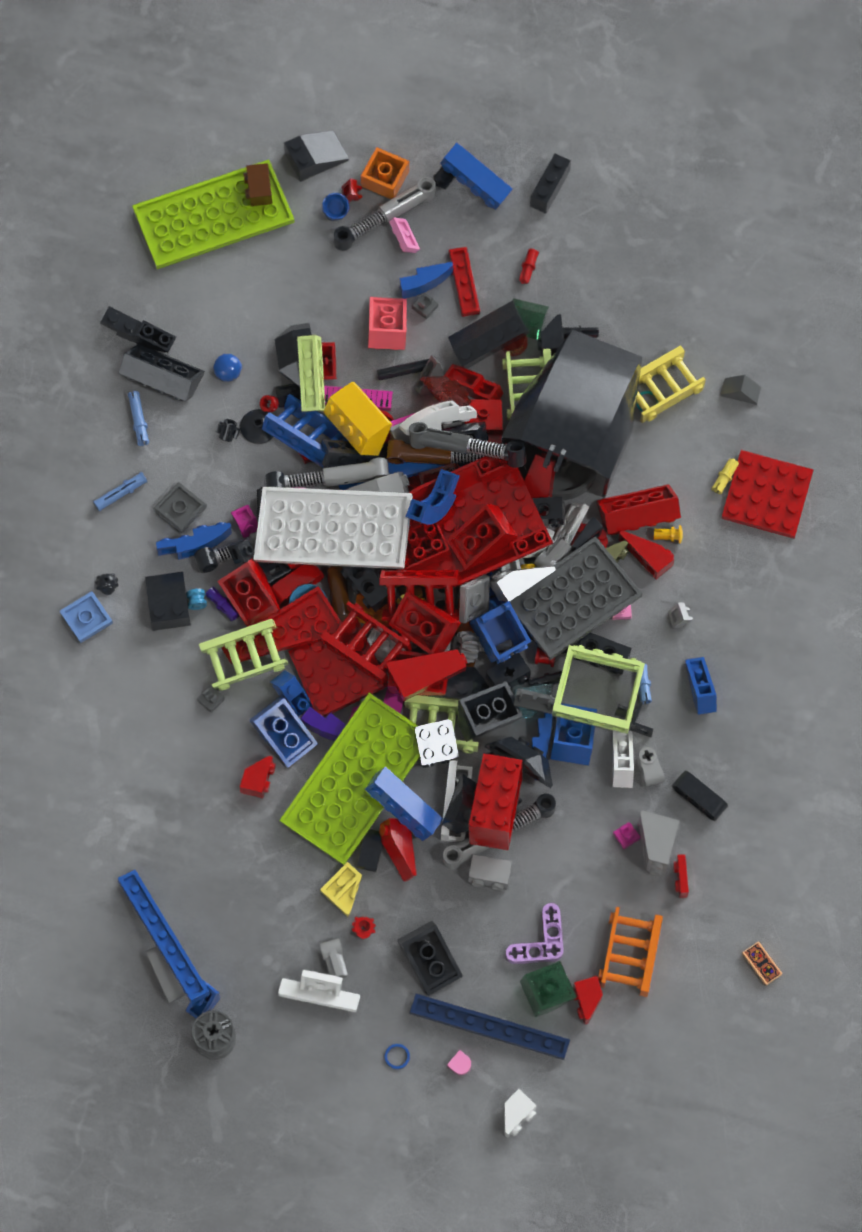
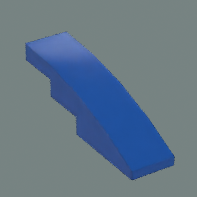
[531,713,552,780]

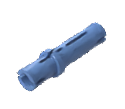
[128,391,150,446]
[93,472,147,512]

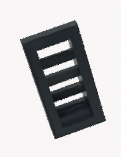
[571,517,603,553]

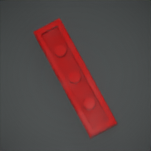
[449,247,480,317]

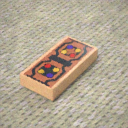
[742,942,783,986]

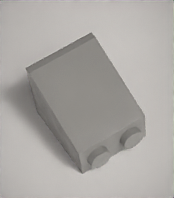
[638,810,680,876]

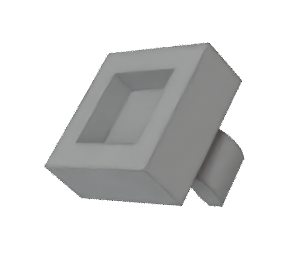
[668,603,693,628]

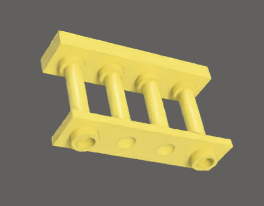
[637,345,706,423]

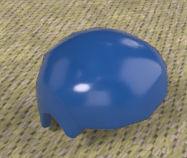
[322,193,350,221]
[213,354,242,382]

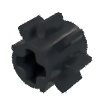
[216,419,240,442]

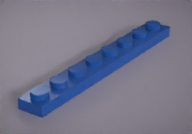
[118,870,210,1004]

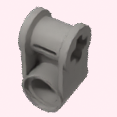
[637,747,665,787]

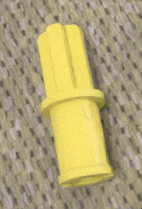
[711,458,739,494]

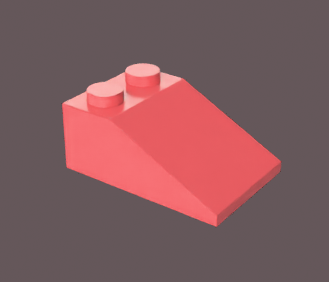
[368,297,407,350]

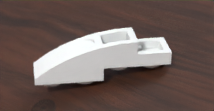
[399,400,477,435]

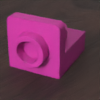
[231,505,258,538]

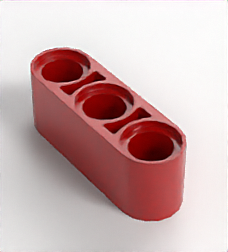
[271,564,324,607]

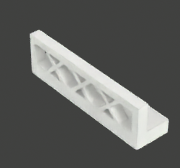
[441,760,473,842]

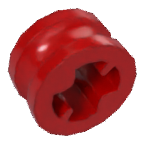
[260,395,279,412]

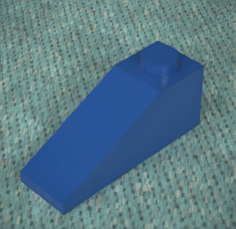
[685,657,717,715]

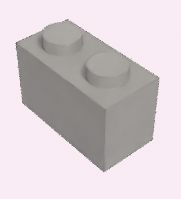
[468,855,512,891]

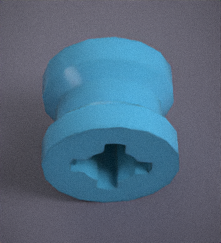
[186,589,207,610]

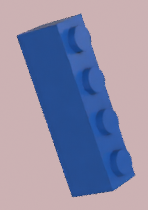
[440,142,513,210]
[365,767,443,841]

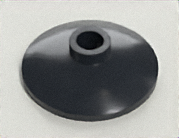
[240,409,273,444]

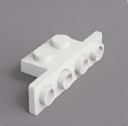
[278,970,360,1012]

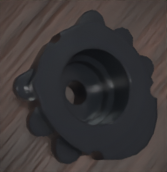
[95,573,119,595]

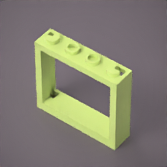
[552,645,645,734]

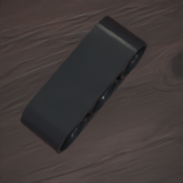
[672,771,728,821]

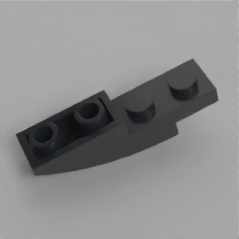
[100,306,177,353]

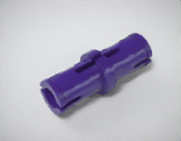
[205,587,239,622]

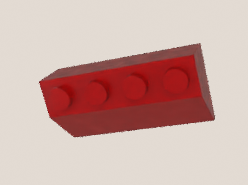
[596,484,681,535]

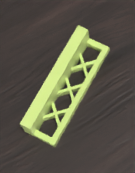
[297,335,325,412]

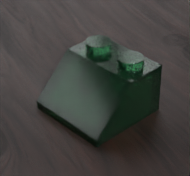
[513,298,549,340]
[519,961,577,1017]

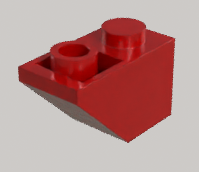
[240,756,276,799]
[571,976,603,1025]

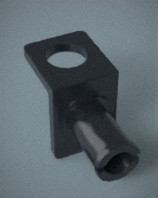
[615,701,653,737]

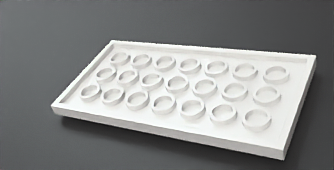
[253,487,413,569]

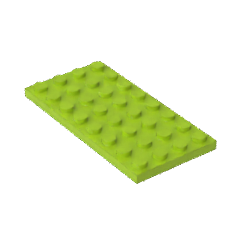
[132,159,295,269]
[279,693,419,865]

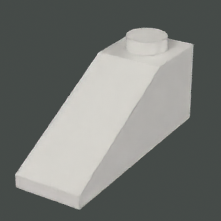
[612,731,634,788]

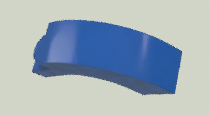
[405,469,460,525]

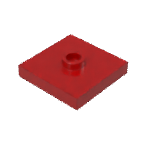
[464,399,503,434]

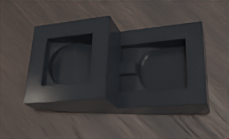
[357,829,383,872]

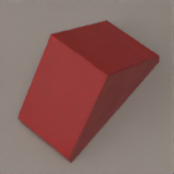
[322,342,337,380]

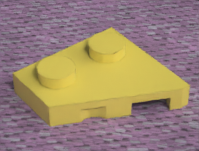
[320,862,362,917]

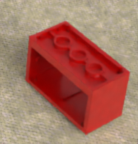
[469,753,523,851]

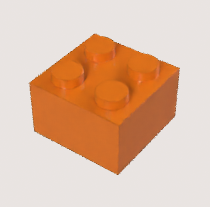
[361,147,409,199]

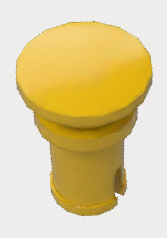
[654,525,683,544]

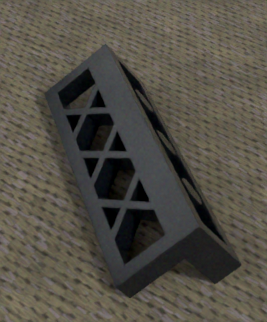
[321,439,388,468]

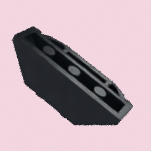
[274,323,311,388]
[429,667,490,700]
[485,736,553,788]

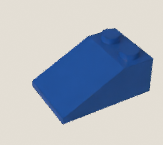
[249,697,318,768]
[551,703,597,766]

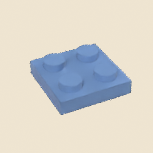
[60,591,113,643]

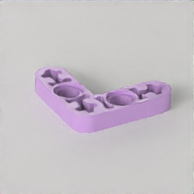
[506,903,563,964]

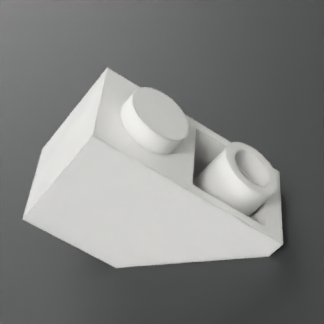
[504,1089,537,1138]

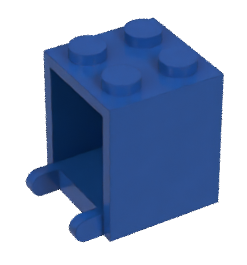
[469,601,531,663]

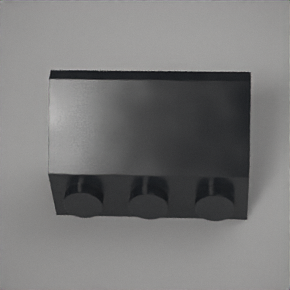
[458,681,523,742]

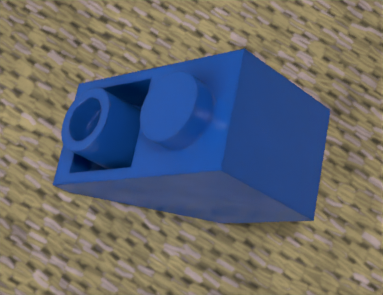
[270,670,312,717]

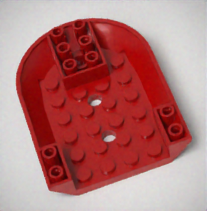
[397,455,553,589]

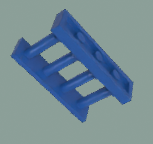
[262,394,348,468]

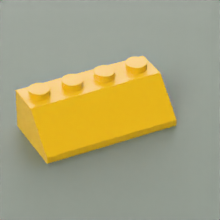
[323,382,392,455]

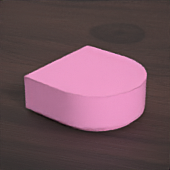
[447,1050,471,1075]

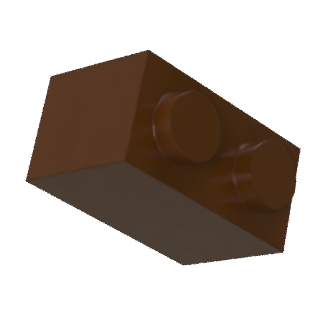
[243,163,273,206]

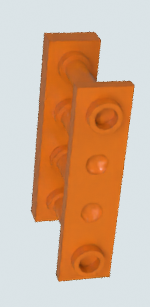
[598,906,663,997]

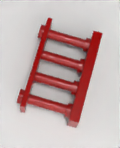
[379,570,460,622]
[320,601,412,685]

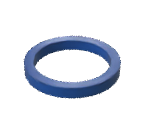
[385,1044,410,1069]

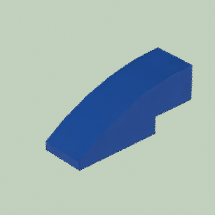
[400,262,453,299]

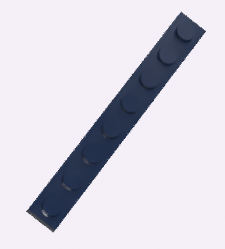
[410,994,570,1060]

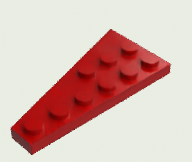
[221,586,348,664]

